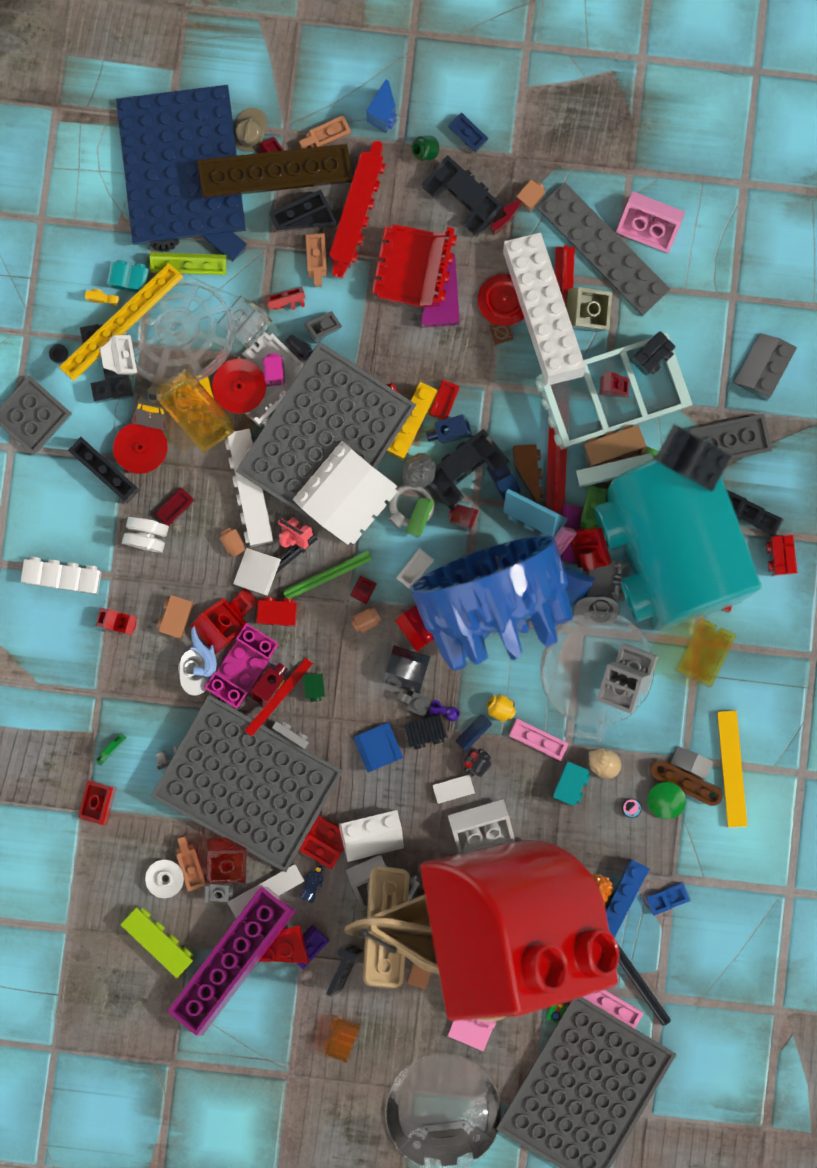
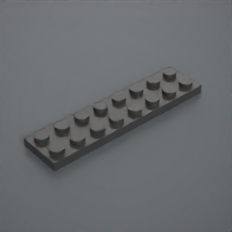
[537,182,670,316]

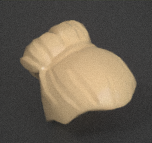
[588,749,621,779]

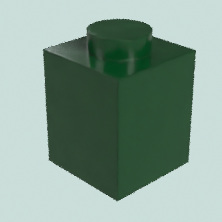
[303,673,326,702]

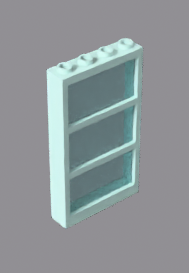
[535,333,693,450]

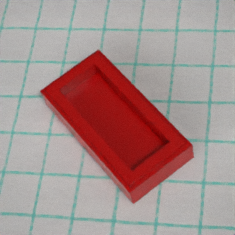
[429,379,460,420]

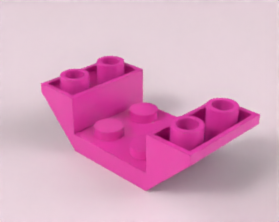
[205,623,279,709]

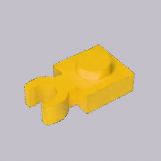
[85,289,120,306]

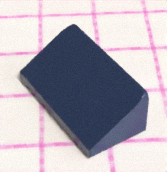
[204,232,247,262]
[456,715,492,751]

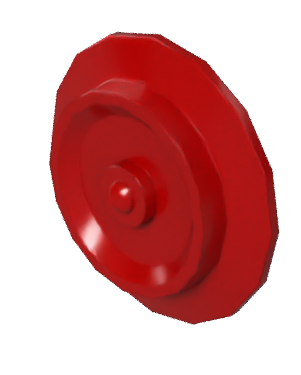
[477,274,524,326]
[212,358,267,414]
[113,423,168,474]

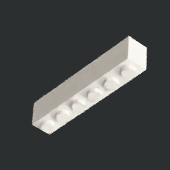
[225,429,274,547]

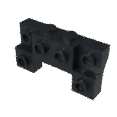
[422,155,503,237]
[79,324,133,404]
[430,429,510,509]

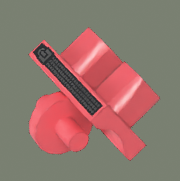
[278,517,313,549]

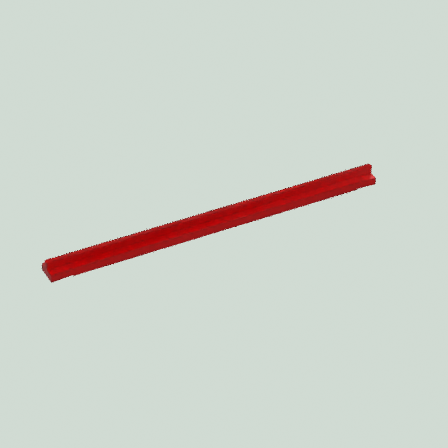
[545,245,575,516]

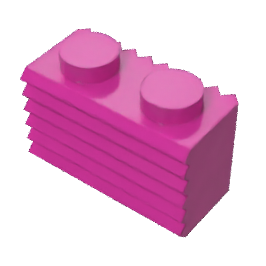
[263,353,286,387]

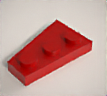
[259,925,310,963]

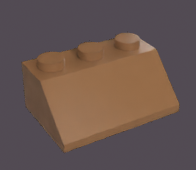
[583,424,647,468]

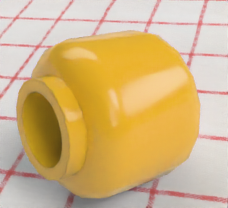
[486,693,516,722]

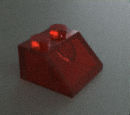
[206,837,247,883]

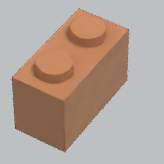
[157,595,194,640]

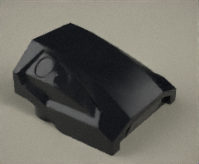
[383,645,430,693]

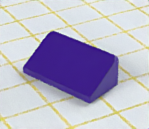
[296,925,330,969]

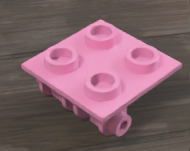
[448,1019,496,1051]

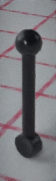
[361,928,397,954]

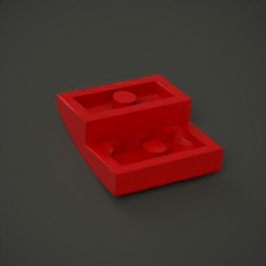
[299,815,344,870]

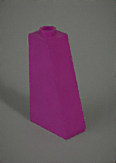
[421,252,460,328]

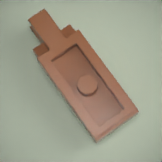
[299,115,352,149]
[306,233,327,287]
[176,836,206,892]

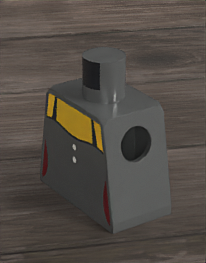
[132,387,172,431]

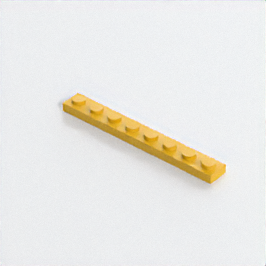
[59,263,183,381]

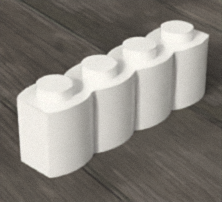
[20,556,102,595]

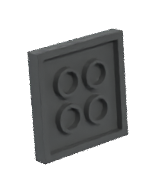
[0,376,72,456]

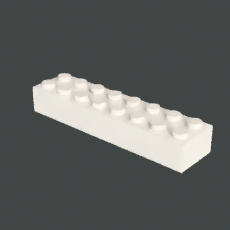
[503,233,586,386]

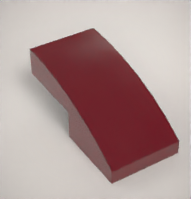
[490,199,521,235]

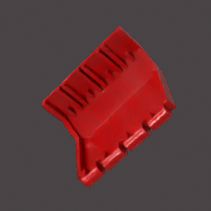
[372,224,457,307]

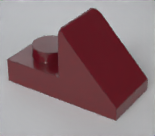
[599,372,630,398]

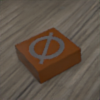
[489,324,513,345]

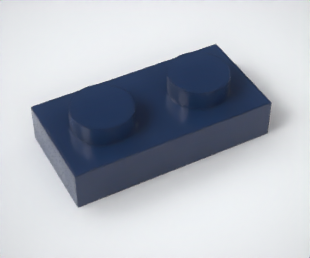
[448,112,488,153]

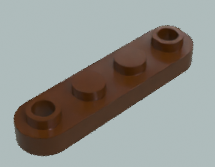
[651,759,723,806]

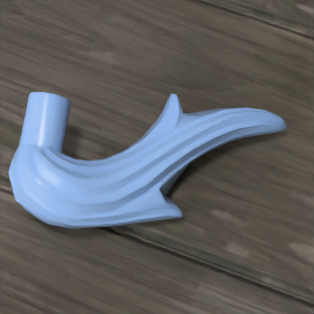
[190,626,217,677]

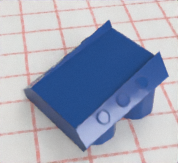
[353,722,403,773]

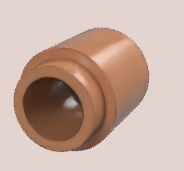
[219,528,246,557]
[351,607,381,633]

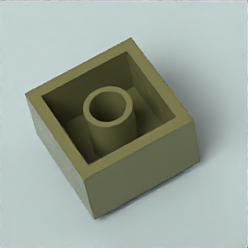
[566,287,612,332]

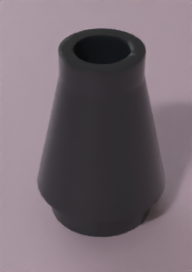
[285,334,313,361]

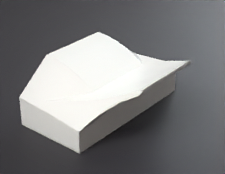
[100,335,137,374]

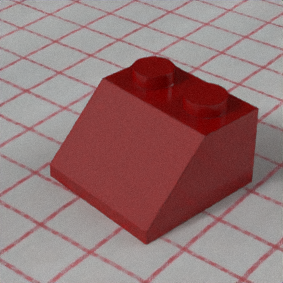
[190,598,246,654]

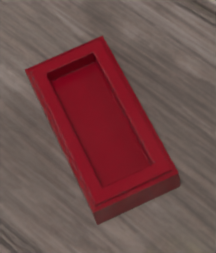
[154,487,195,527]

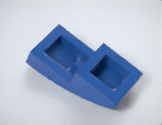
[646,882,691,916]

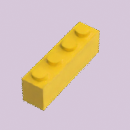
[387,382,437,461]

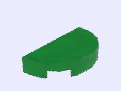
[96,734,127,766]

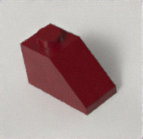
[447,504,479,532]

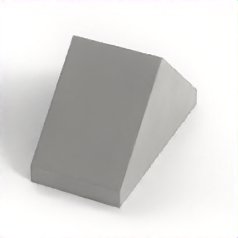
[671,746,713,780]

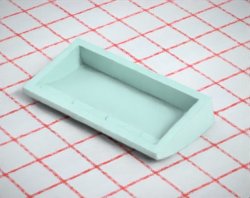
[576,453,653,488]

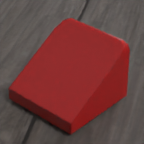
[230,589,258,618]

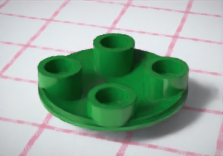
[647,781,686,819]

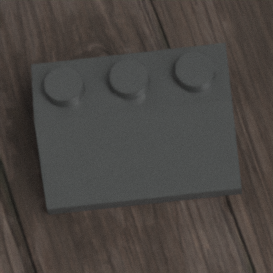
[734,333,797,401]

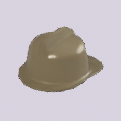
[234,108,267,152]

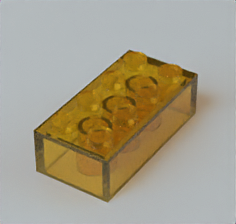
[156,368,234,453]

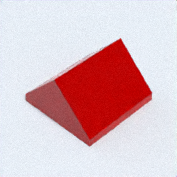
[78,780,117,825]

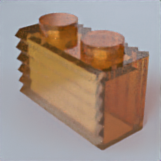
[322,1016,361,1063]

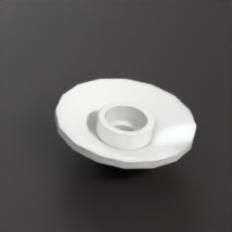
[145,859,184,899]

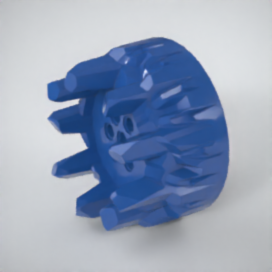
[410,535,572,671]

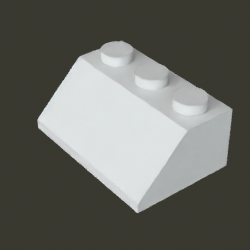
[448,799,515,854]
[339,810,404,862]

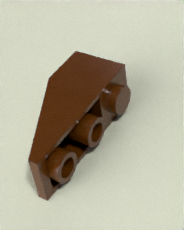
[513,444,544,503]

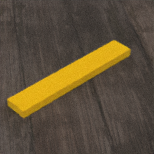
[717,710,748,828]

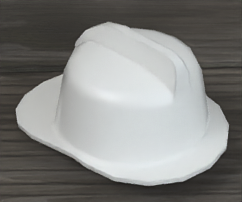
[178,650,209,696]

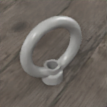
[388,483,435,529]

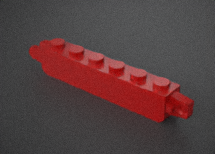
[330,141,386,279]

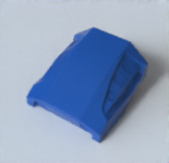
[564,567,595,606]

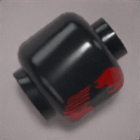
[463,748,492,777]

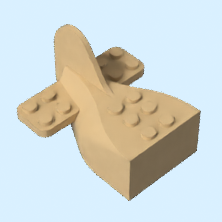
[344,866,439,988]

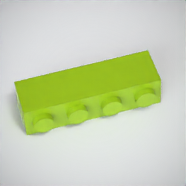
[121,906,195,978]

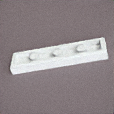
[227,864,304,919]

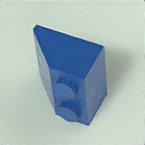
[366,79,397,133]

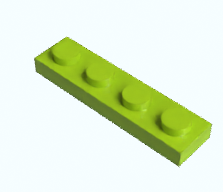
[150,252,227,275]

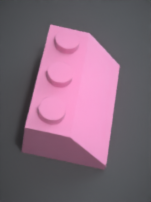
[616,191,685,253]

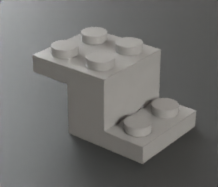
[597,643,658,714]

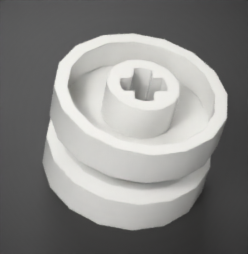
[122,517,169,553]

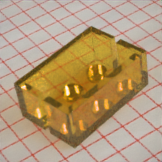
[674,618,736,688]

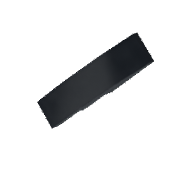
[726,489,783,537]

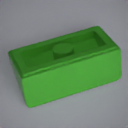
[406,498,434,538]

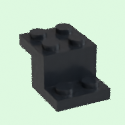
[654,424,732,492]

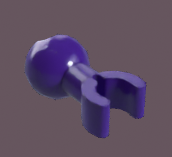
[429,700,460,721]

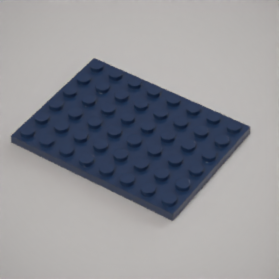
[116,85,246,245]

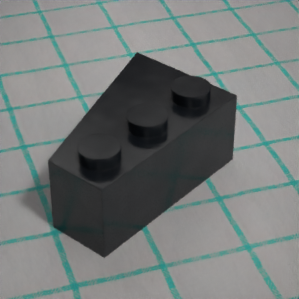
[269,189,337,232]

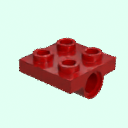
[570,527,612,571]

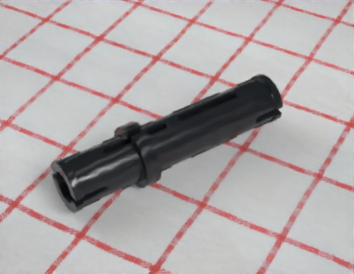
[275,532,318,575]

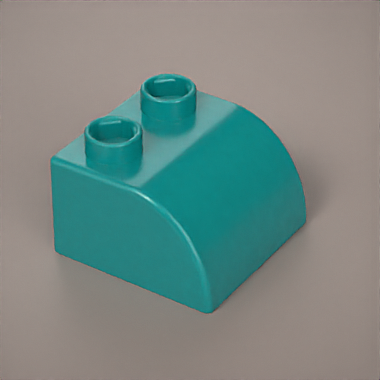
[594,439,762,631]

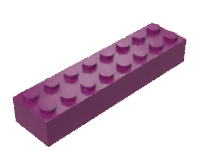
[167,886,297,1036]

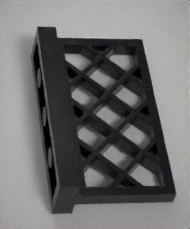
[326,944,365,997]

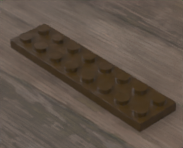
[197,144,353,199]

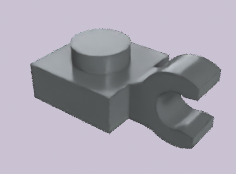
[396,692,432,717]

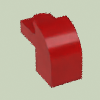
[95,607,137,635]

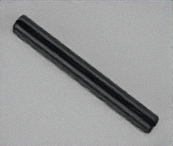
[617,943,671,1026]

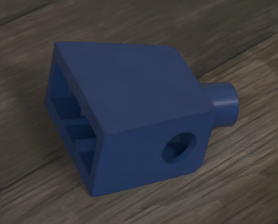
[426,414,473,444]

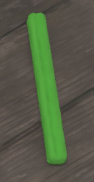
[283,551,372,599]

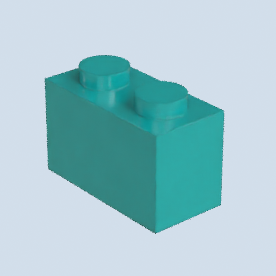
[552,761,591,806]

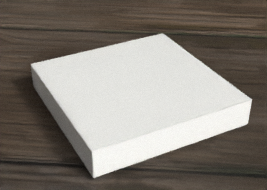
[233,548,281,596]

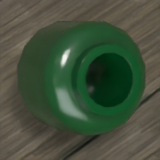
[411,135,440,161]

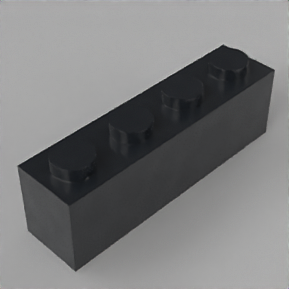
[68,437,140,504]

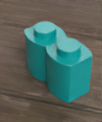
[107,260,150,293]

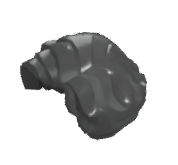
[401,453,436,488]

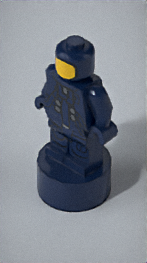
[299,865,324,903]

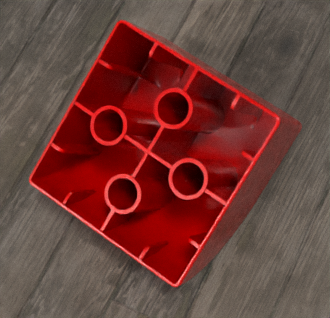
[421,840,619,1021]

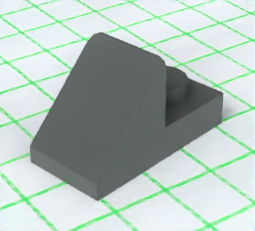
[304,311,342,343]

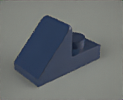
[486,465,521,502]

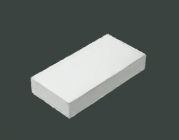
[396,548,434,589]
[433,775,475,804]

